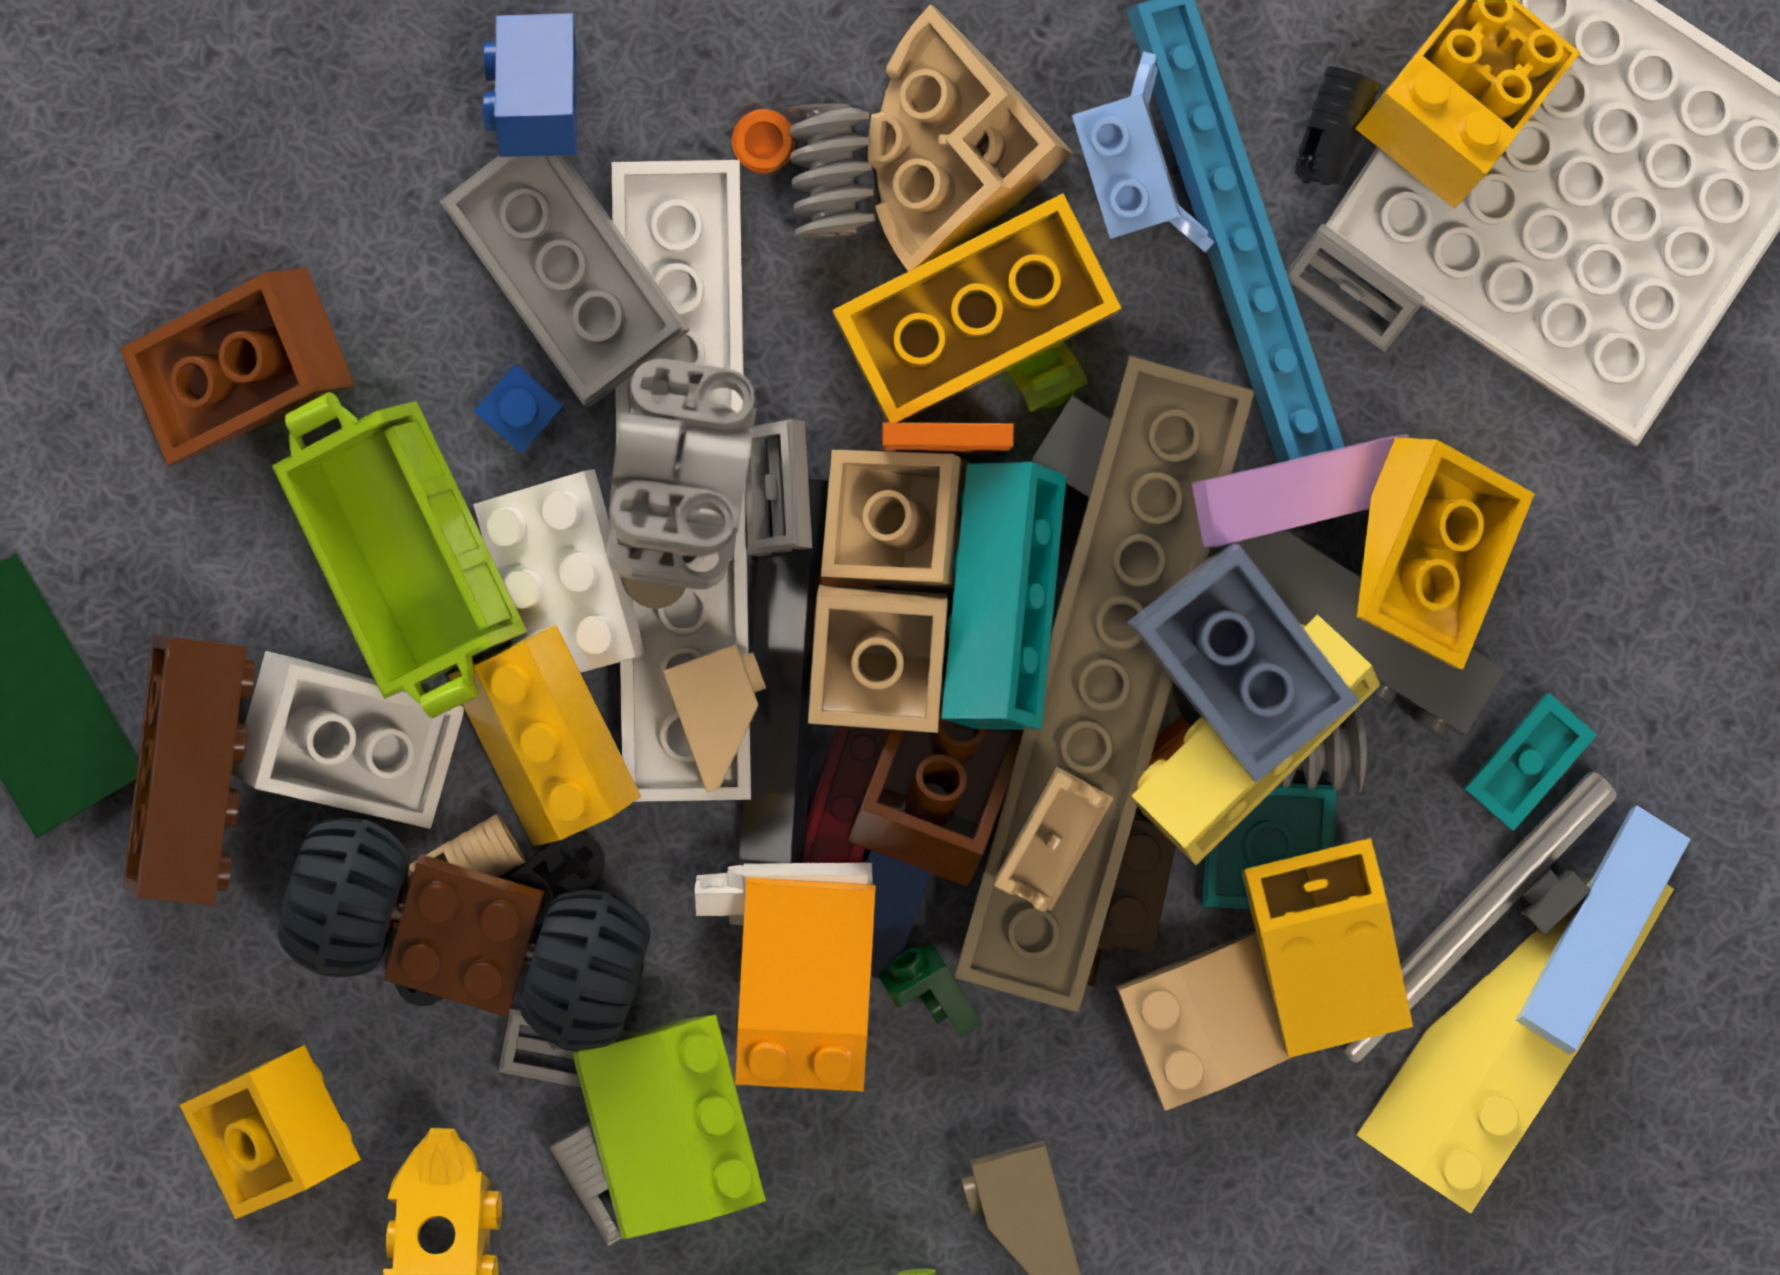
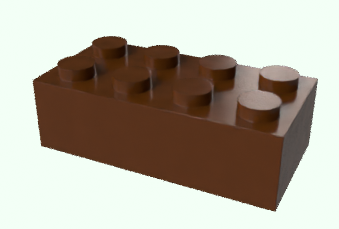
[122,634,255,906]

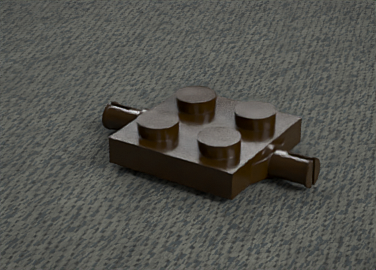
[1087,813,1176,986]

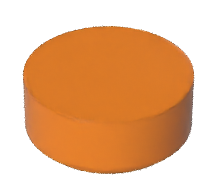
[732,109,796,175]

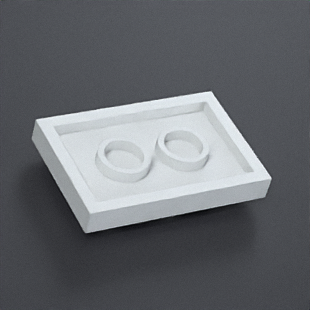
[473,469,646,673]

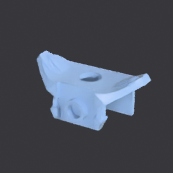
[1072,51,1215,252]

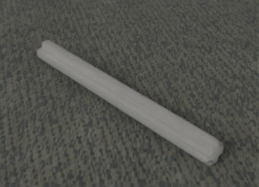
[1336,771,1617,1063]

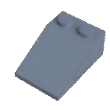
[1127,543,1360,782]

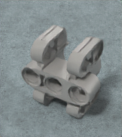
[607,359,757,589]

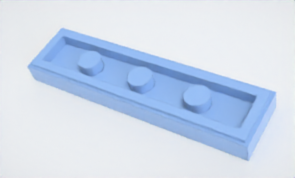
[1515,806,1691,1055]

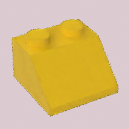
[179,1045,361,1219]

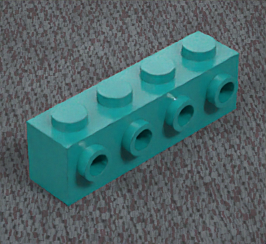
[941,462,1066,730]

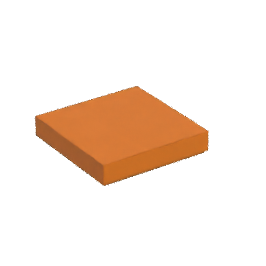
[882,423,1013,455]

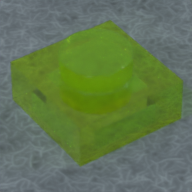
[1007,341,1088,412]

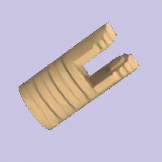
[406,813,526,887]

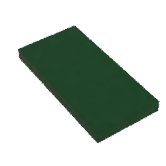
[0,553,138,838]

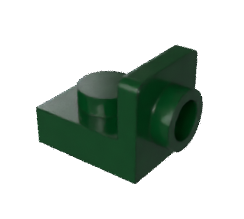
[878,941,982,1038]

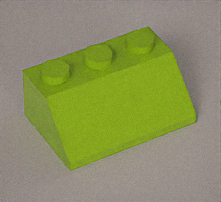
[572,1015,766,1239]

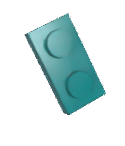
[1462,693,1597,831]

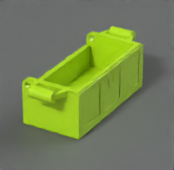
[272,392,528,718]

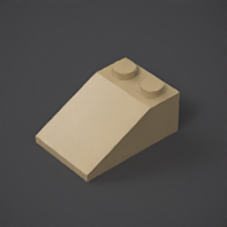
[1115,932,1292,1111]

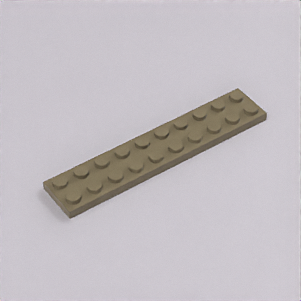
[954,356,1255,1013]

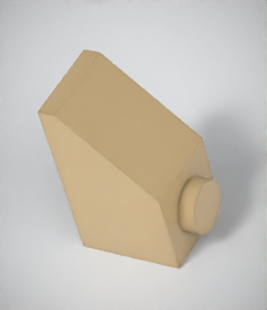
[663,644,766,793]

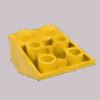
[1355,0,1581,209]
[1241,838,1413,1058]

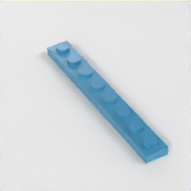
[1126,0,1345,463]

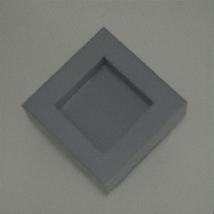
[1518,869,1591,934]

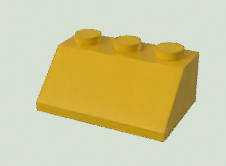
[448,624,641,846]

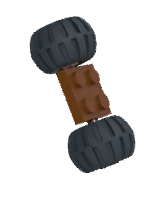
[278,818,651,1050]

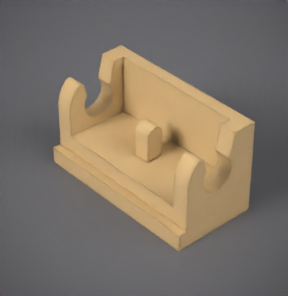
[994,767,1114,912]

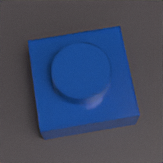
[474,364,564,454]

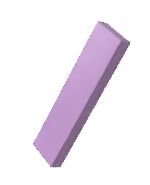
[1192,434,1409,548]

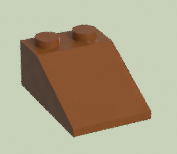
[120,268,355,466]

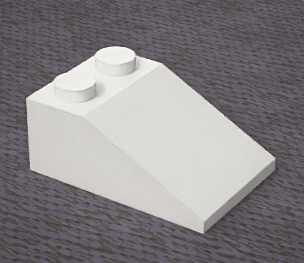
[231,651,465,829]

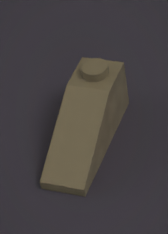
[961,1140,1080,1275]

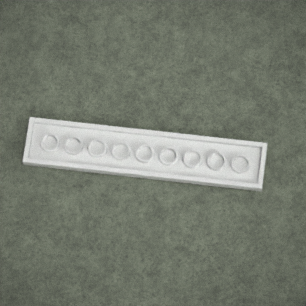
[611,160,751,802]

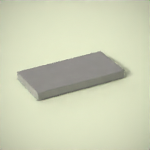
[440,155,690,407]

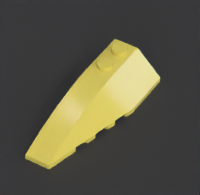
[1356,879,1674,1214]

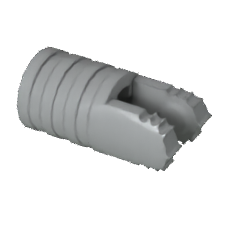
[549,1122,621,1246]

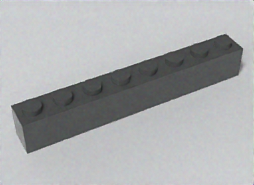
[1030,396,1506,739]

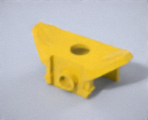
[383,1128,502,1275]

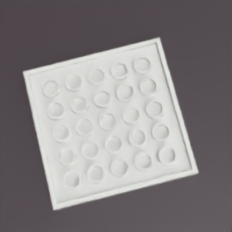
[1326,0,1780,446]

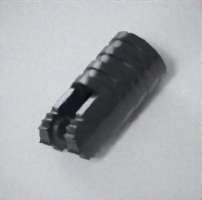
[1294,66,1380,186]

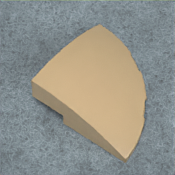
[868,5,1073,271]

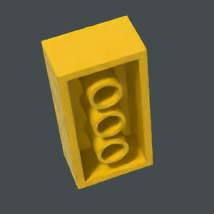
[833,193,1122,423]

